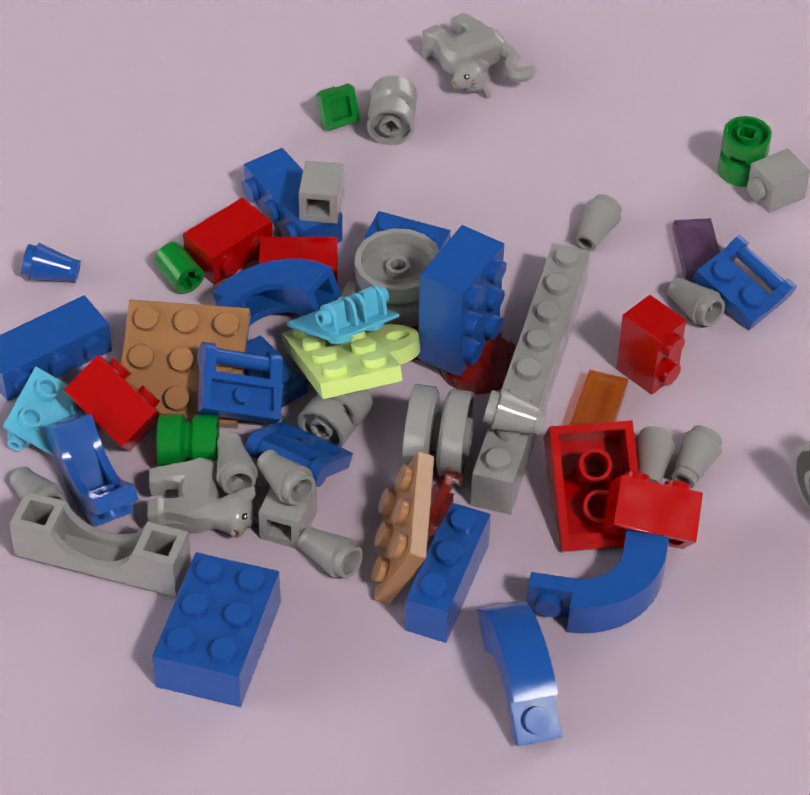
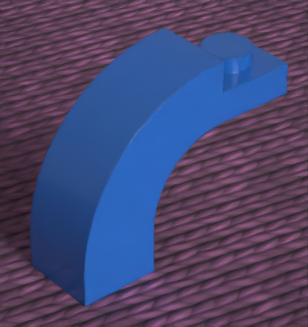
[212,259,341,326]
[44,412,139,527]
[527,531,669,633]
[477,600,562,747]

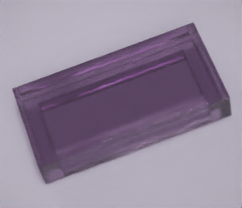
[672,218,720,283]

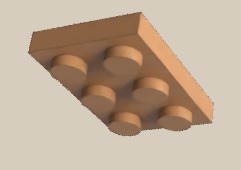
[371,451,434,605]

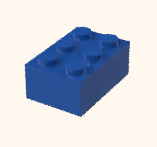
[418,225,507,377]
[152,552,281,707]

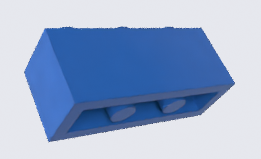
[242,148,343,243]
[0,295,112,402]
[405,502,491,643]

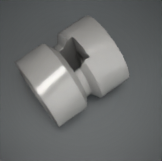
[367,76,417,145]
[298,389,373,447]

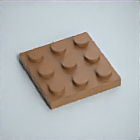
[121,299,251,429]

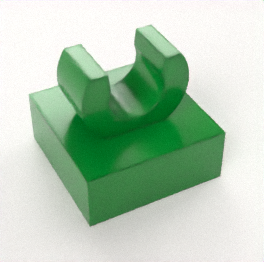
[316,83,360,131]

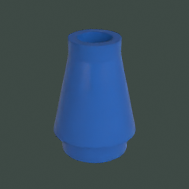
[21,242,81,283]

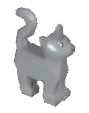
[421,13,536,99]
[147,457,270,538]

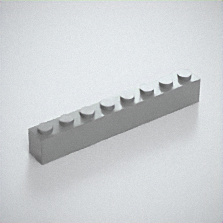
[470,243,590,515]

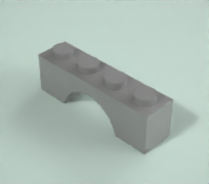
[9,491,191,596]

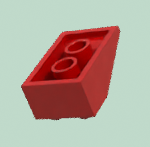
[543,420,638,553]

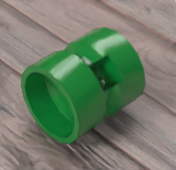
[718,116,772,187]
[157,413,220,466]

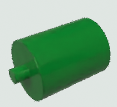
[154,242,204,294]

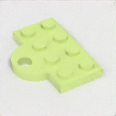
[281,324,420,399]

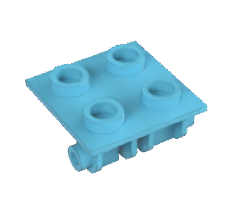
[287,285,399,344]
[2,366,98,456]

